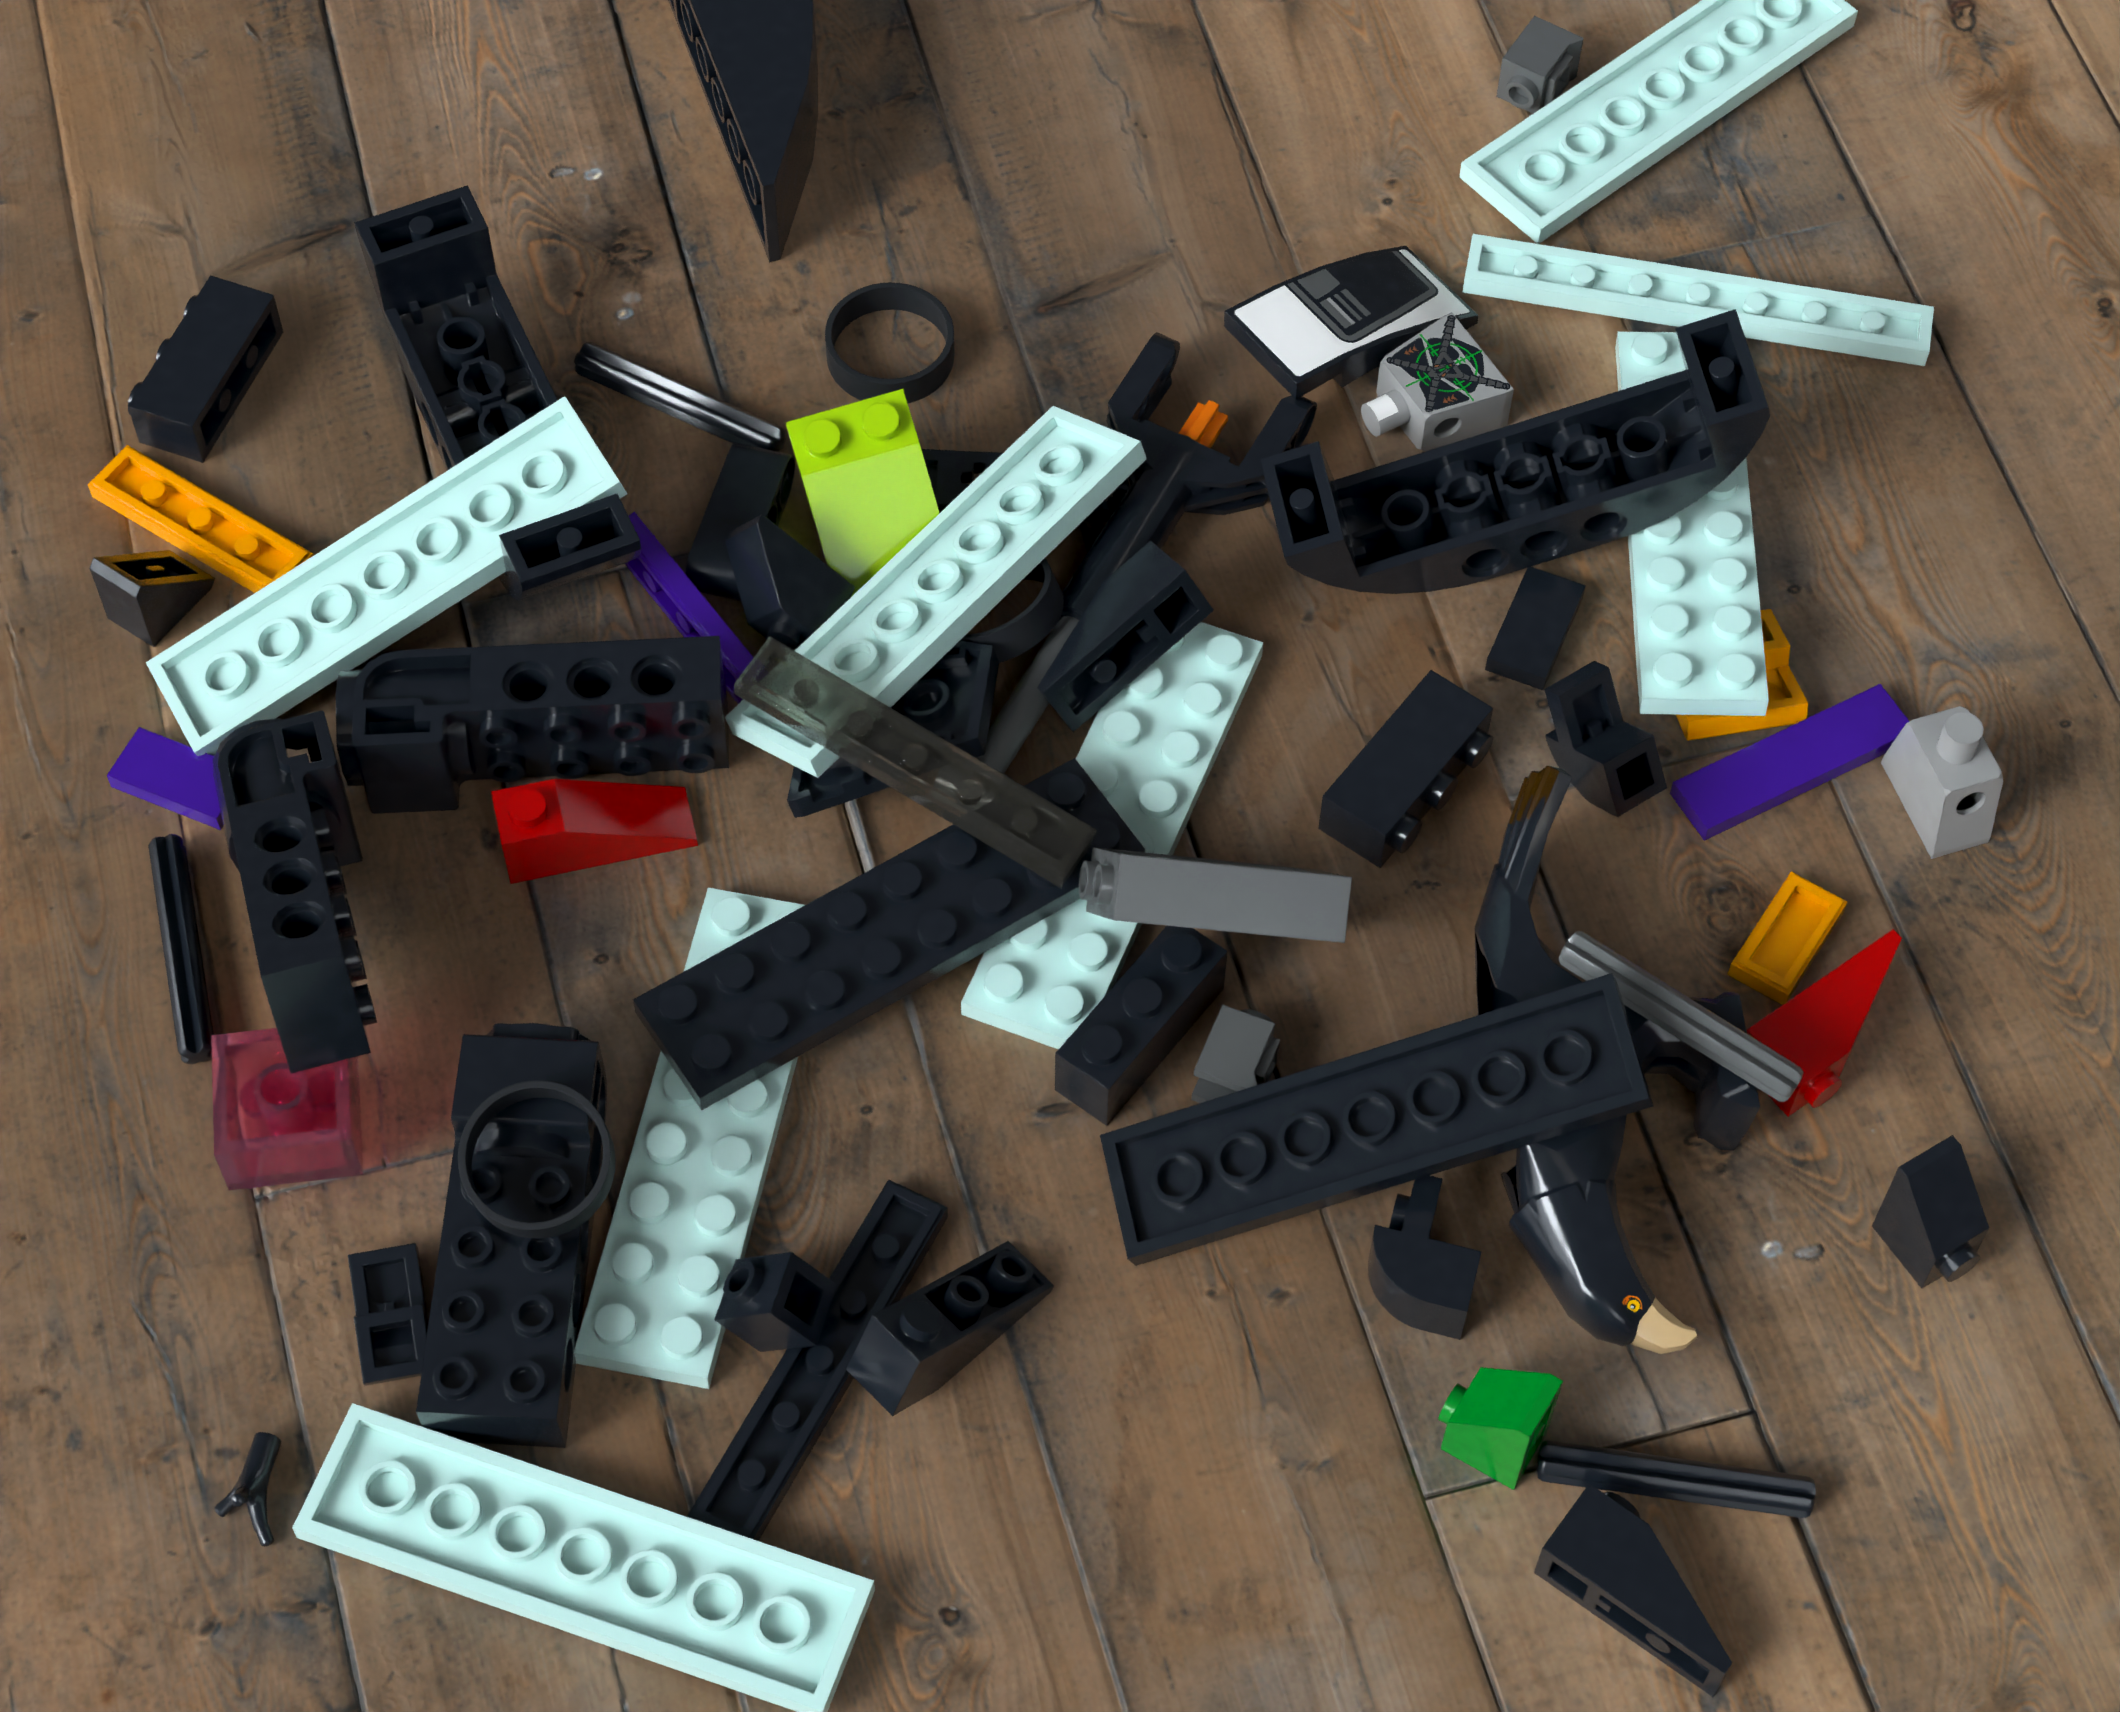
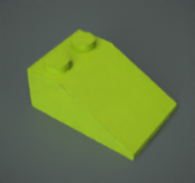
[786,389,939,598]

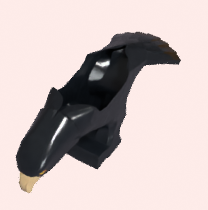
[1474,766,1760,1354]

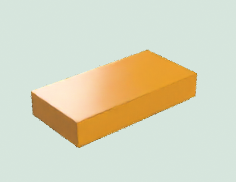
[1727,871,1848,1005]

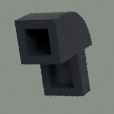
[1544,661,1667,817]
[1368,1175,1482,1340]

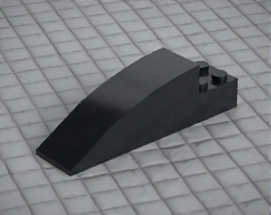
[668,0,818,263]

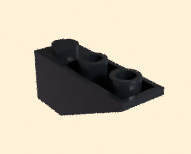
[846,1241,1054,1416]

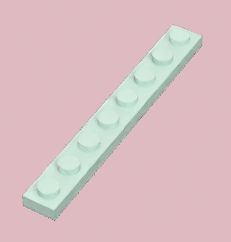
[1462,234,1934,366]

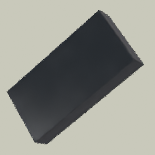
[1485,566,1586,690]

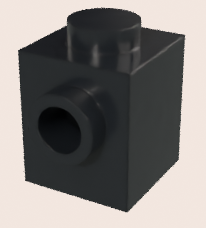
[714,1252,837,1352]

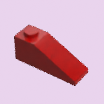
[491,779,698,884]
[1746,929,1902,1117]

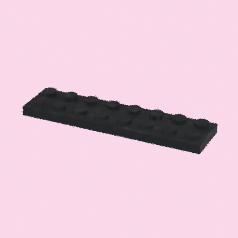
[633,758,1145,1110]
[1100,973,1654,1266]

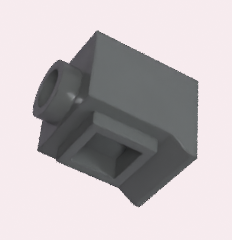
[1496,16,1584,114]
[1191,1005,1280,1103]

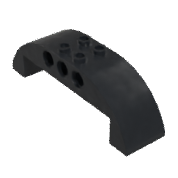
[354,185,641,601]
[1260,309,1770,594]

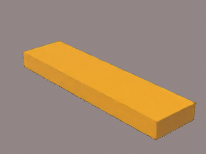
[88,445,314,593]

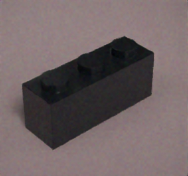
[128,275,284,463]
[1318,670,1493,868]
[1055,926,1228,1126]

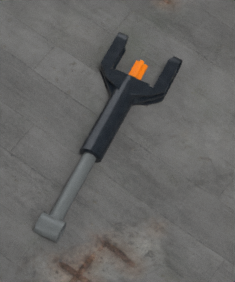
[931,332,1317,818]

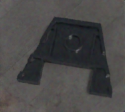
[787,641,999,818]

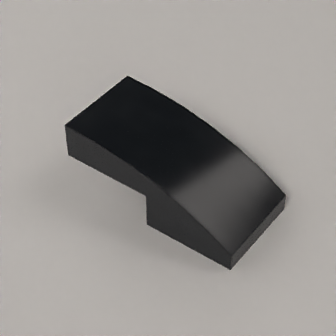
[348,1243,428,1386]

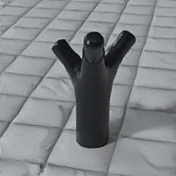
[214,1432,281,1547]

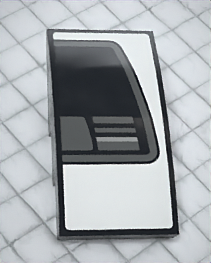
[1224,246,1478,399]

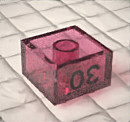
[211,1028,364,1190]

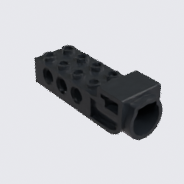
[336,636,729,814]
[213,711,377,1074]
[416,1023,607,1448]

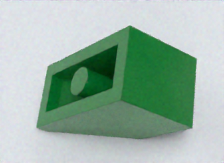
[1438,1367,1563,1490]

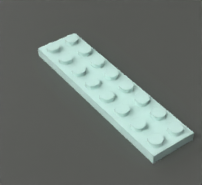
[1459,0,1858,244]
[1615,331,1769,716]
[146,396,628,756]
[725,406,1147,778]
[961,622,1263,1049]
[574,888,805,1389]
[292,1403,875,1712]

